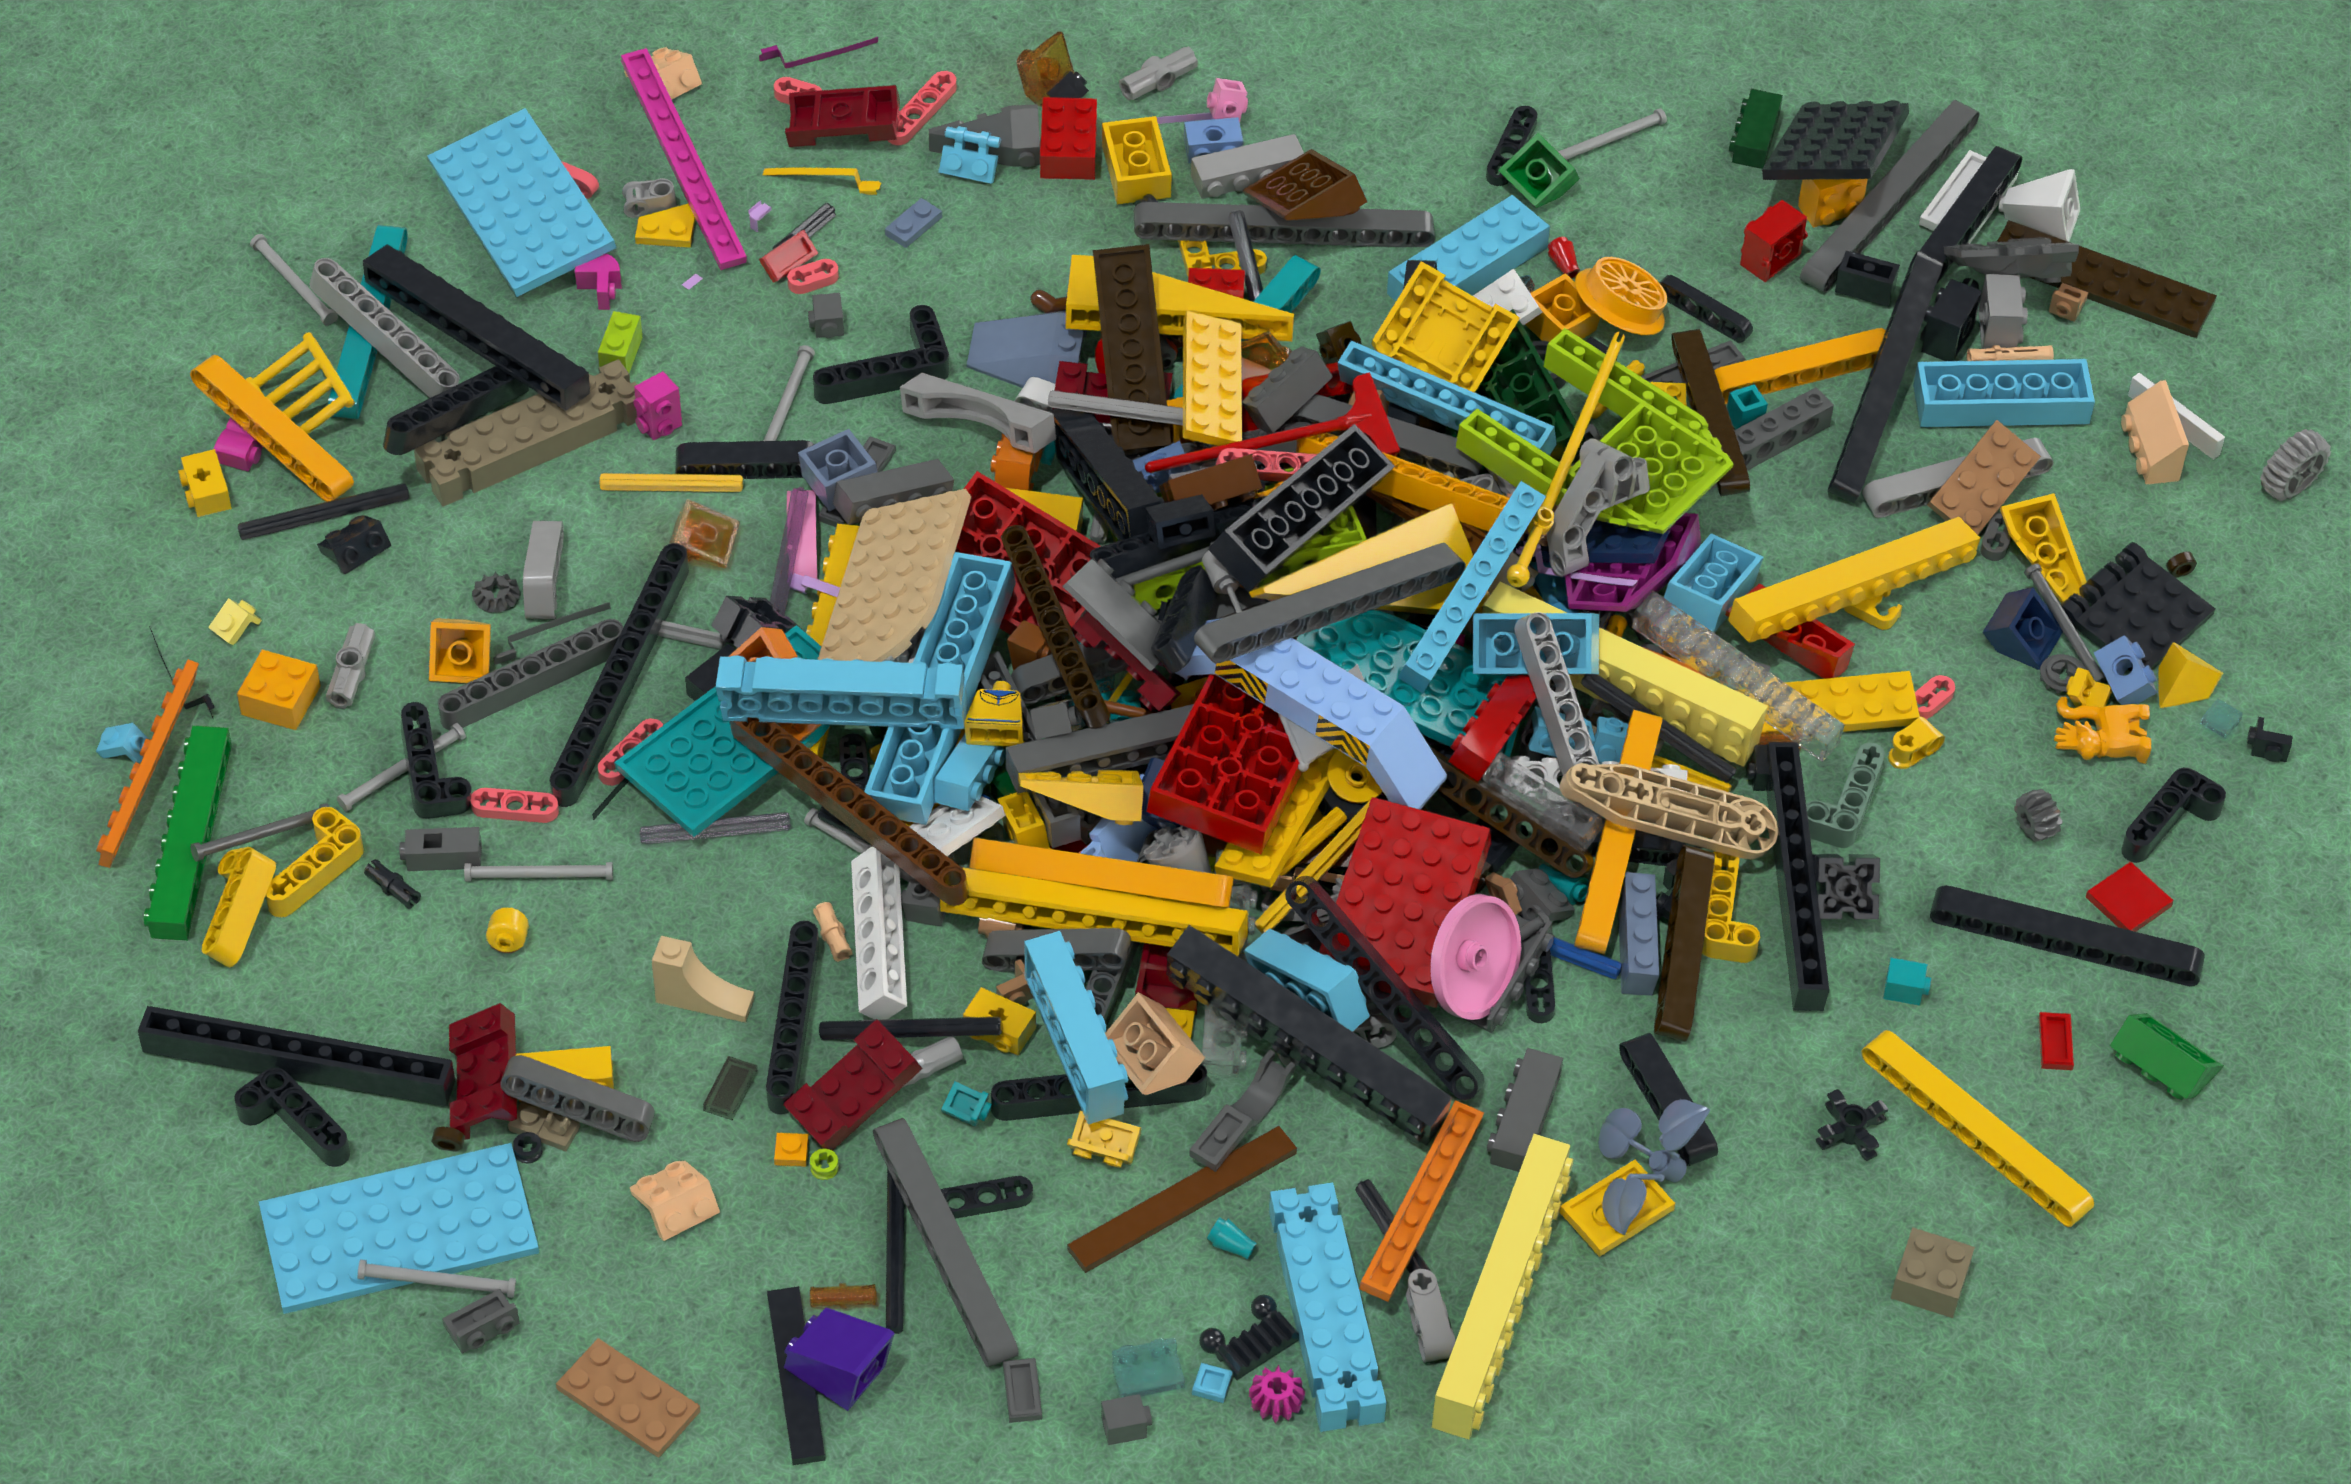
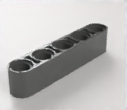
[982,928,1131,972]
[501,1055,655,1142]

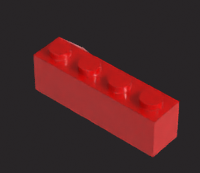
[1725,583,1855,679]
[1448,675,1537,782]

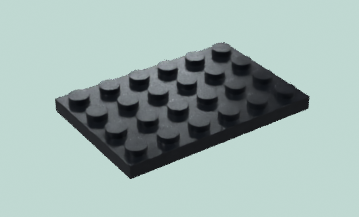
[1762,100,1909,180]

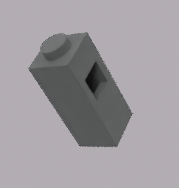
[399,827,482,871]

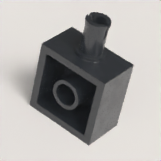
[1920,278,1982,361]

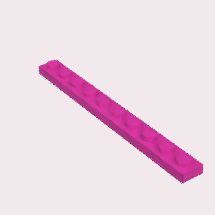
[621,48,747,270]

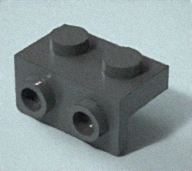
[1510,868,1575,922]
[442,1289,520,1354]

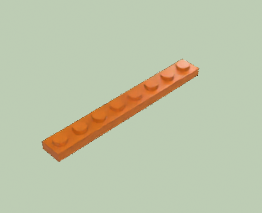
[96,659,199,868]
[1359,1100,1484,1302]

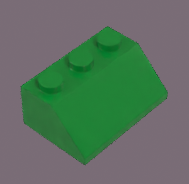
[2110,1013,2224,1100]

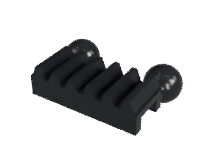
[1199,1294,1299,1380]

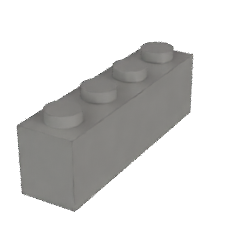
[1191,134,1304,199]

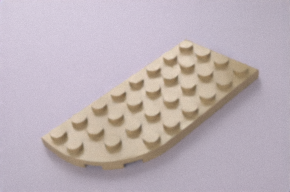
[818,489,971,662]

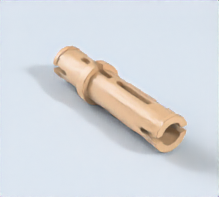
[1966,345,2054,361]

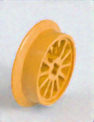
[1575,257,1667,335]

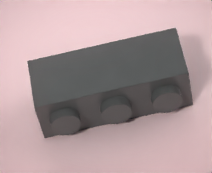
[1242,346,1333,433]

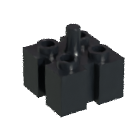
[711,596,802,648]
[1813,854,1880,919]

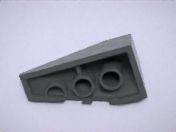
[928,104,1040,167]

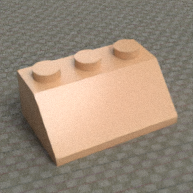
[2121,380,2189,485]
[1105,992,1205,1095]

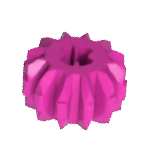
[1249,1365,1305,1423]

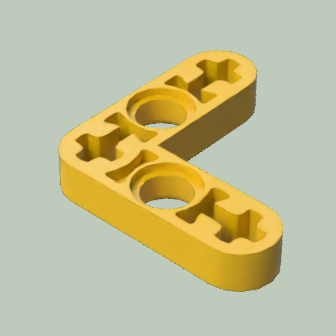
[1178,240,1267,276]

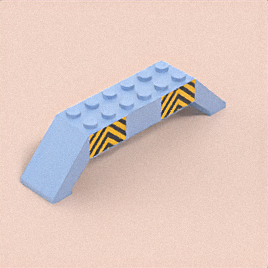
[1162,618,1447,810]

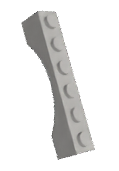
[900,373,1056,453]

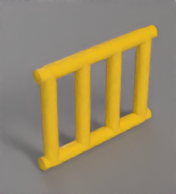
[246,332,355,435]

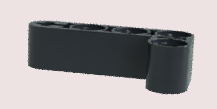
[401,702,472,819]
[2121,767,2226,863]
[234,1067,350,1167]

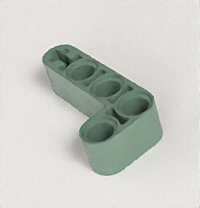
[1806,742,1885,848]

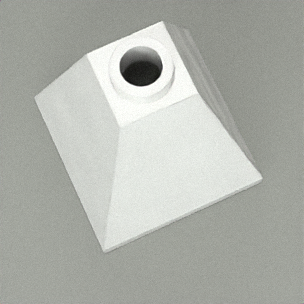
[1999,169,2080,242]

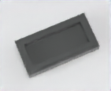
[1003,1358,1042,1423]

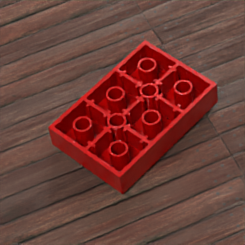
[955,471,1101,635]
[1147,674,1302,855]
[1319,797,1491,1008]

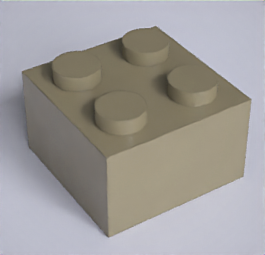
[1891,1227,1975,1318]

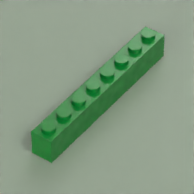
[144,725,232,941]

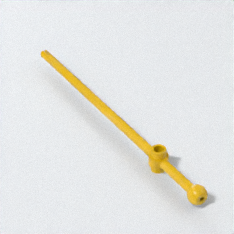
[1506,332,1625,587]

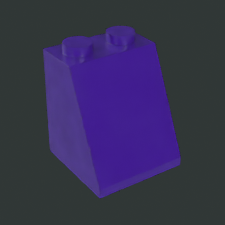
[784,1307,895,1411]

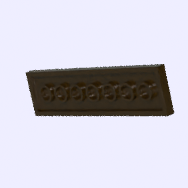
[1997,220,2217,339]
[1093,244,1171,455]

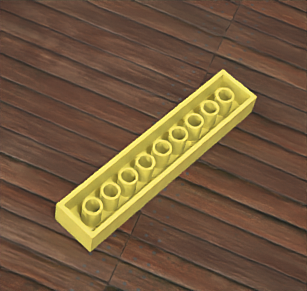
[1482,582,1768,767]
[1432,1134,1574,1440]

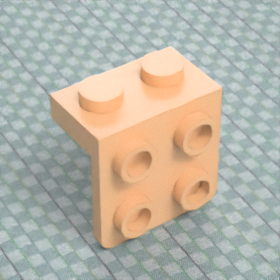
[624,47,702,100]
[630,1161,720,1241]

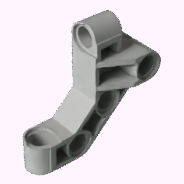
[1547,439,1650,577]

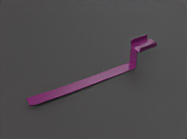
[759,37,878,69]

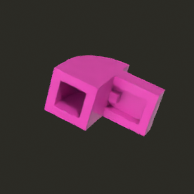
[575,253,622,310]

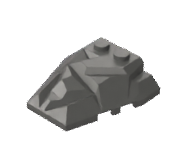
[1944,237,2079,283]

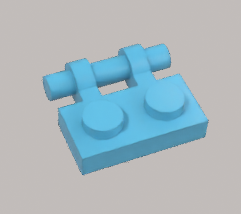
[939,126,1001,184]

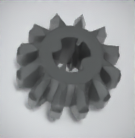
[2014,788,2062,842]

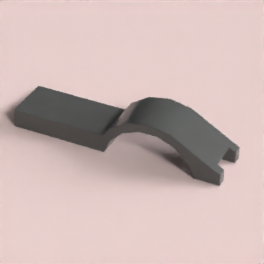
[1189,1049,1296,1172]

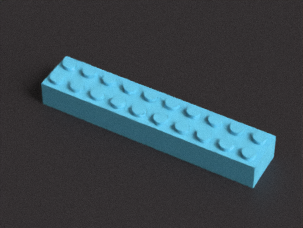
[864,552,1016,825]

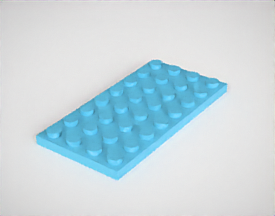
[427,108,617,297]
[259,1143,539,1314]

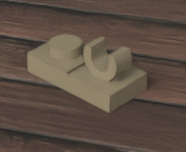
[508,1101,580,1152]

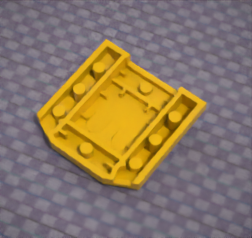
[1371,261,1520,393]

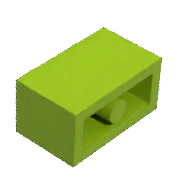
[598,311,643,373]

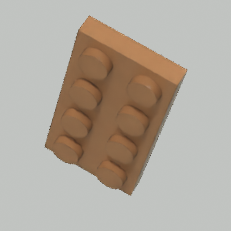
[1927,420,2041,535]
[556,1338,701,1458]

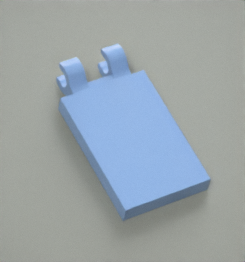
[1080,774,1158,862]

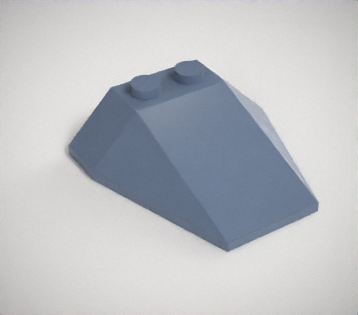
[967,311,1087,388]

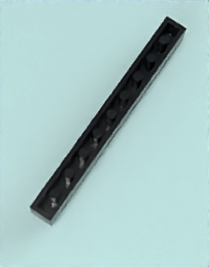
[363,244,590,411]
[1766,742,1830,1011]
[138,1006,455,1107]

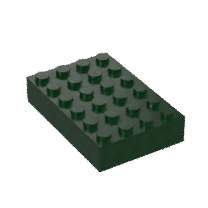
[1446,309,1586,487]

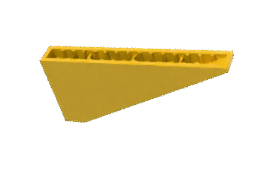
[1065,255,1294,342]
[1249,503,1490,617]

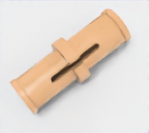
[813,902,852,962]

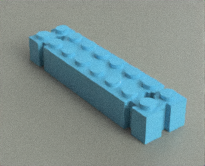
[716,655,968,729]
[1269,1182,1386,1432]

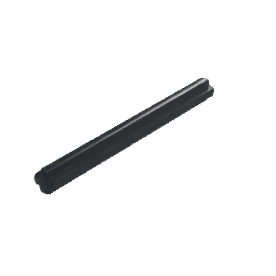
[237,483,409,540]
[1581,674,1736,783]
[819,1016,1003,1040]
[886,1168,904,1334]

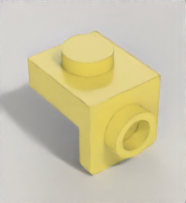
[208,598,262,645]

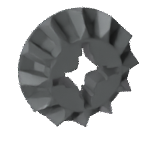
[472,571,520,612]
[2040,654,2087,695]

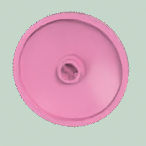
[1431,894,1521,1020]

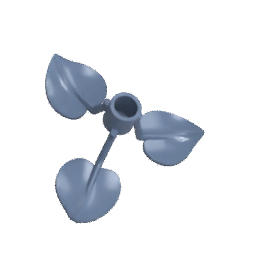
[1598,1099,1710,1235]

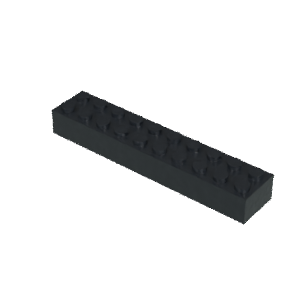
[1166,925,1452,1146]

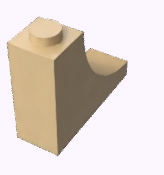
[652,936,755,1023]

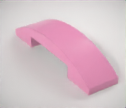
[787,490,817,579]

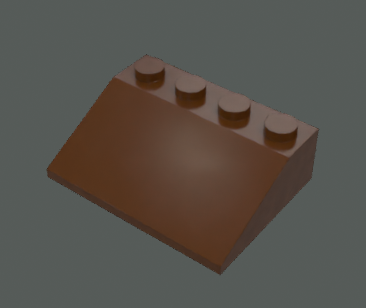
[1243,149,1367,220]

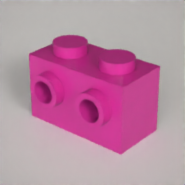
[633,371,682,441]

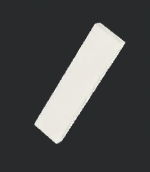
[2128,373,2225,460]

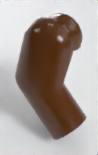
[1030,290,1067,313]

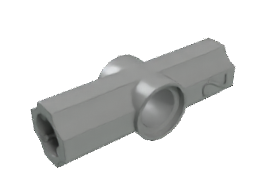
[1119,46,1198,101]
[326,623,375,709]

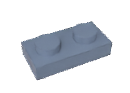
[885,198,942,248]

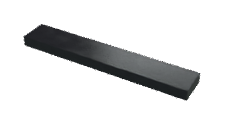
[767,1286,826,1465]

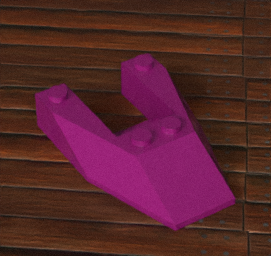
[1565,513,1701,612]

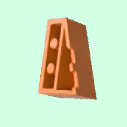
[990,433,1044,491]

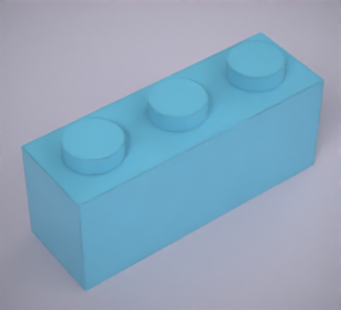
[934,734,1006,811]

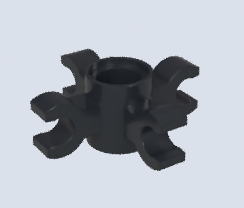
[1816,1089,1888,1161]

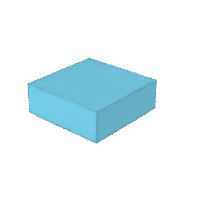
[1192,1363,1233,1403]

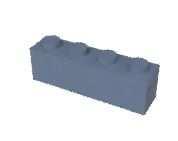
[1618,872,1659,996]

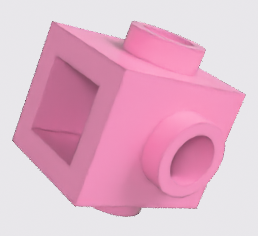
[1207,78,1248,122]

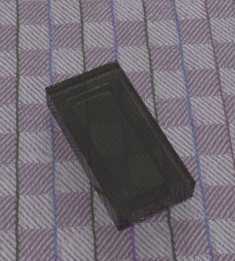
[703,1056,758,1120]

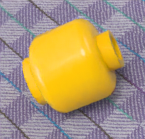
[486,908,529,953]

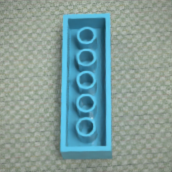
[1387,195,1550,301]
[1913,359,2095,427]
[1024,931,1128,1124]

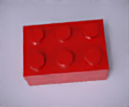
[1040,97,1097,180]

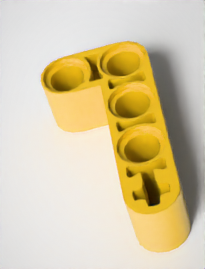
[266,807,364,918]
[202,847,276,968]
[1702,851,1760,963]

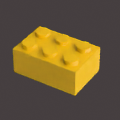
[1102,116,1172,205]

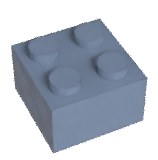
[798,429,877,511]

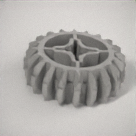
[2260,429,2331,501]

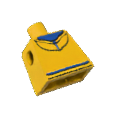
[964,681,1024,746]

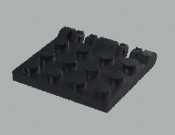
[2061,542,2216,671]

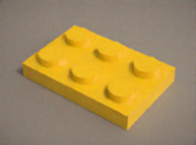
[1559,1159,1675,1257]

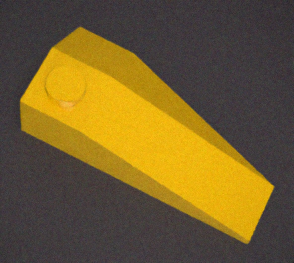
[2000,493,2087,603]
[1018,770,1144,825]

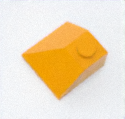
[429,618,491,683]

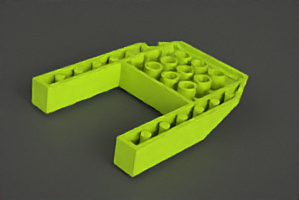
[1456,328,1733,534]

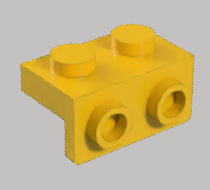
[1067,1111,1142,1168]

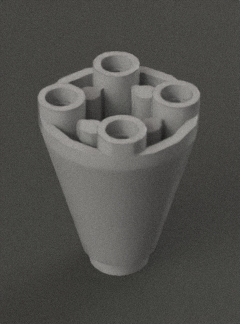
[1143,825,1211,873]

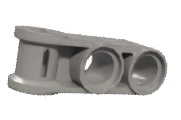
[1406,1269,1456,1363]

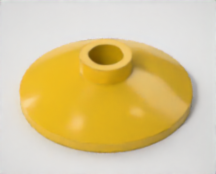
[1327,750,1383,803]

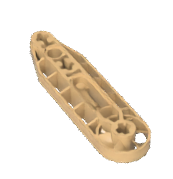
[1560,763,1778,859]

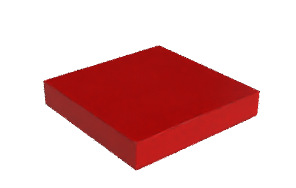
[2086,861,2174,932]

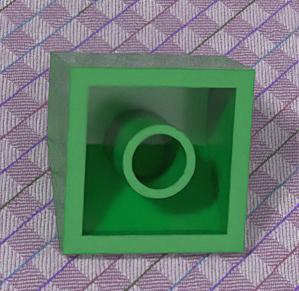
[1498,133,1580,208]

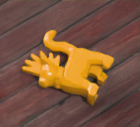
[2054,697,2151,764]

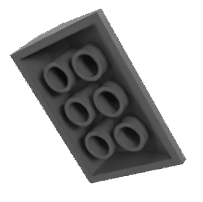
[1063,558,1161,671]

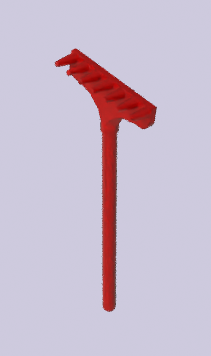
[1145,372,1400,473]

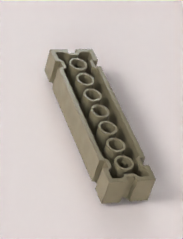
[414,359,637,507]

